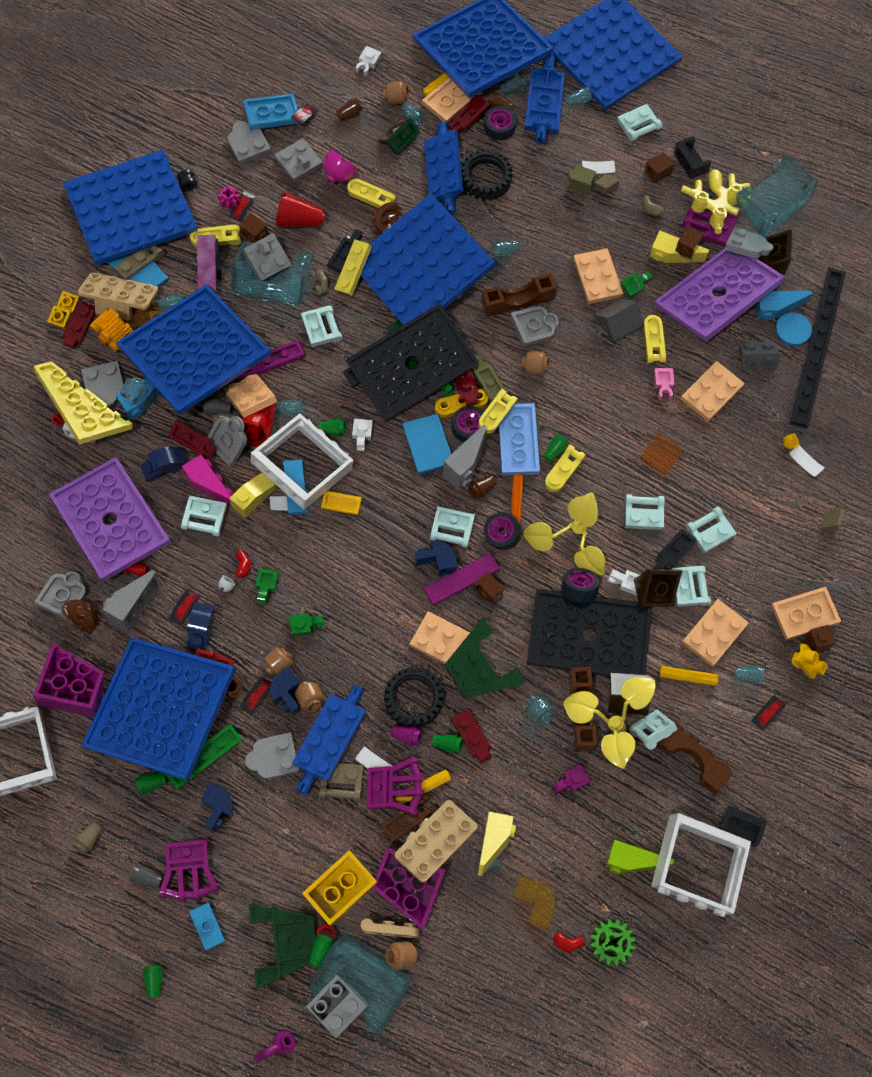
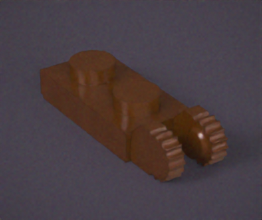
[380,795,438,844]

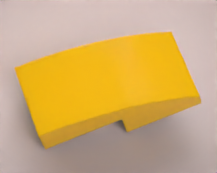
[47,291,81,329]

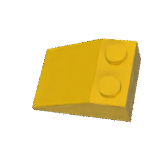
[302,850,377,926]

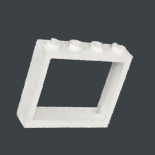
[251,414,353,510]
[0,707,57,796]
[651,813,751,917]

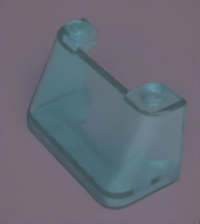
[736,155,818,237]
[232,241,313,306]
[308,936,413,1035]

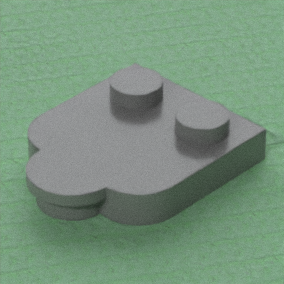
[228,121,271,165]
[725,228,773,258]
[510,306,559,347]
[81,361,125,407]
[208,416,247,467]
[34,572,86,621]
[245,732,300,780]

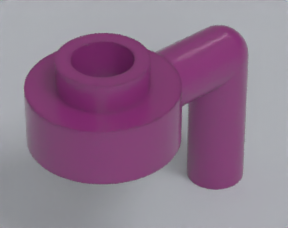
[254,1031,296,1062]

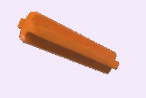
[511,473,523,524]

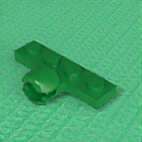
[165,724,243,790]

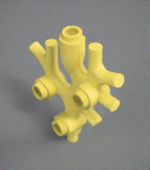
[681,170,750,234]

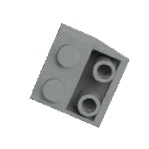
[306,975,370,1038]

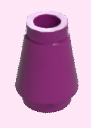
[391,725,422,747]

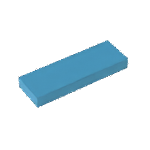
[283,460,307,516]

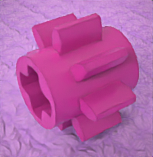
[217,186,240,209]

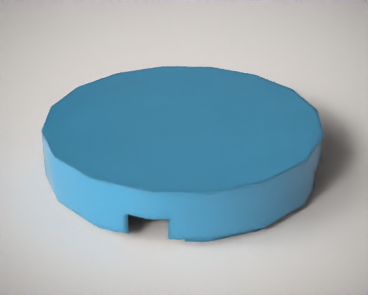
[775,312,812,347]

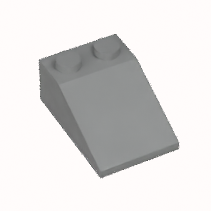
[443,425,487,491]
[103,570,161,633]

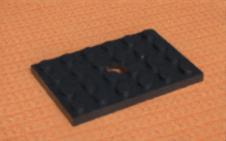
[346,303,479,422]
[527,589,652,677]

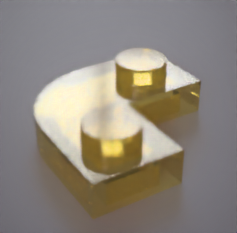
[513,876,555,929]

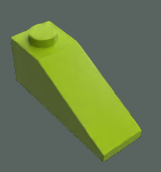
[605,840,674,875]

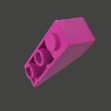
[182,455,233,506]

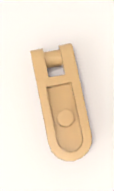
[361,918,420,938]

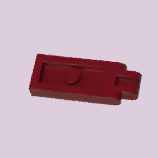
[449,95,491,134]
[63,301,96,349]
[455,370,479,406]
[168,419,217,458]
[451,709,492,763]

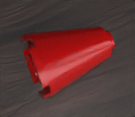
[275,191,325,227]
[241,403,277,447]

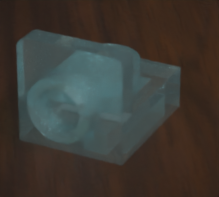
[500,72,528,96]

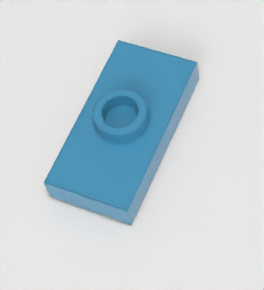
[189,902,226,951]

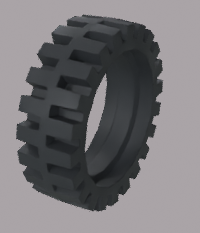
[461,149,512,201]
[384,667,443,728]

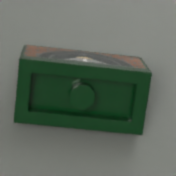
[378,118,420,154]

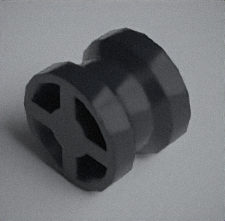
[177,169,198,192]

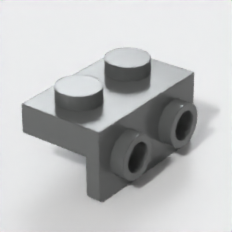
[738,341,780,370]

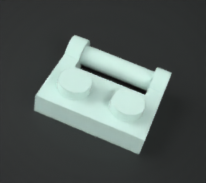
[617,104,663,142]
[301,306,343,347]
[625,494,665,530]
[181,495,227,537]
[430,506,475,548]
[686,506,737,554]
[672,566,711,607]
[629,710,678,750]

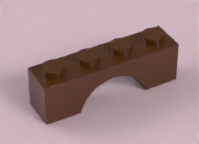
[481,273,557,317]
[569,667,597,752]
[656,723,733,796]

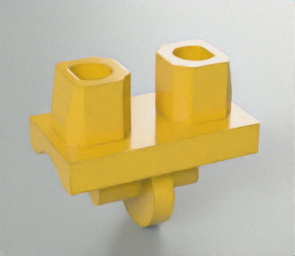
[792,644,828,679]

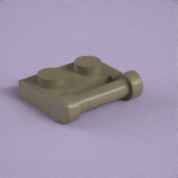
[319,763,363,802]

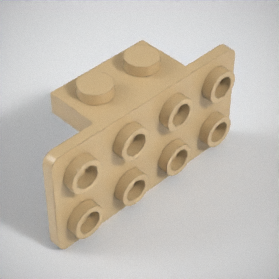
[78,272,158,321]
[394,800,478,883]

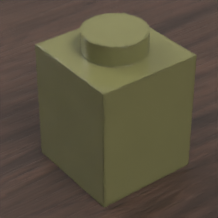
[568,165,596,195]

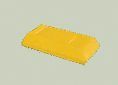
[321,491,362,515]

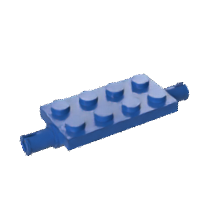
[524,53,565,144]
[424,121,463,215]
[292,685,367,796]

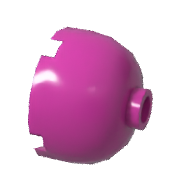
[323,149,358,183]

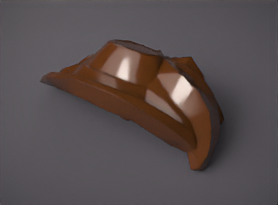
[372,202,400,234]
[62,599,101,635]

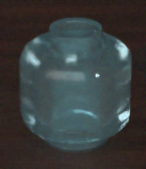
[120,377,149,406]
[525,695,555,725]

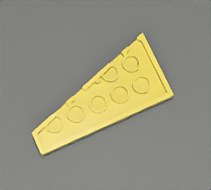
[34,361,133,445]

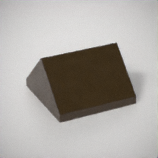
[759,229,792,274]
[633,569,682,607]
[608,673,651,715]

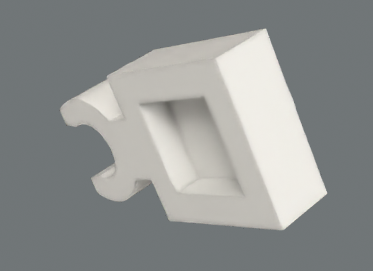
[356,46,381,76]

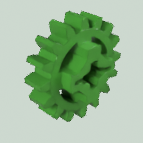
[589,919,636,967]

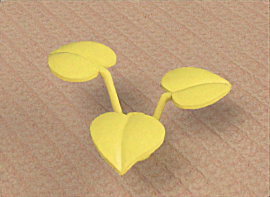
[523,492,605,575]
[563,677,656,769]

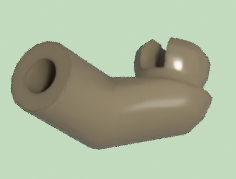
[642,195,664,216]
[315,269,328,295]

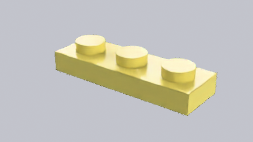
[334,239,372,296]

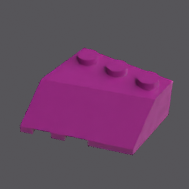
[33,642,105,718]
[372,848,445,930]

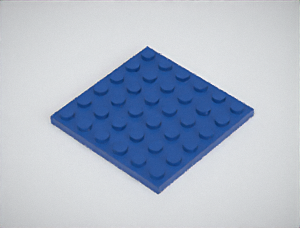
[412,0,553,98]
[544,0,683,111]
[63,150,198,265]
[360,193,496,325]
[116,284,271,415]
[81,637,237,781]

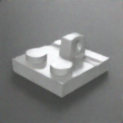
[274,138,323,183]
[242,233,291,282]

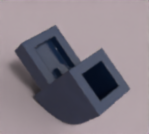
[140,446,187,482]
[415,541,458,576]
[186,602,216,650]
[270,667,300,716]
[201,782,234,833]

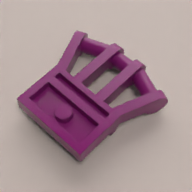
[683,208,738,246]
[367,757,424,816]
[159,840,220,902]

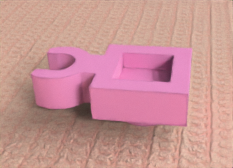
[654,368,674,400]

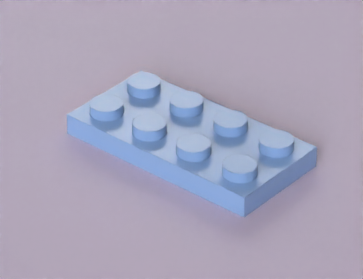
[499,403,540,475]

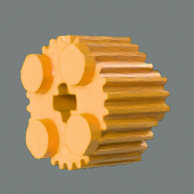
[90,308,133,352]

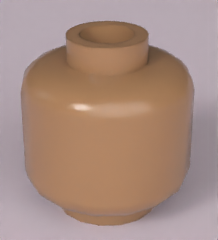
[383,81,410,105]
[522,351,550,375]
[264,646,293,676]
[295,681,324,712]
[385,941,418,971]

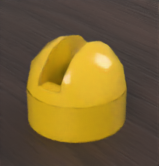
[783,433,799,449]

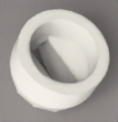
[218,575,236,592]

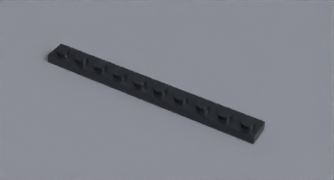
[789,267,846,429]

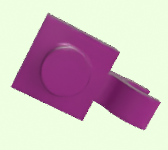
[553,764,591,794]

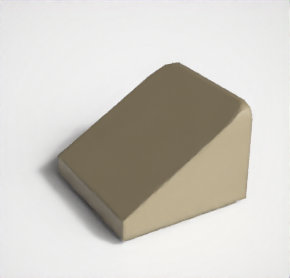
[594,174,620,196]
[822,508,845,533]

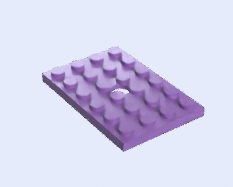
[655,248,784,342]
[49,457,171,582]

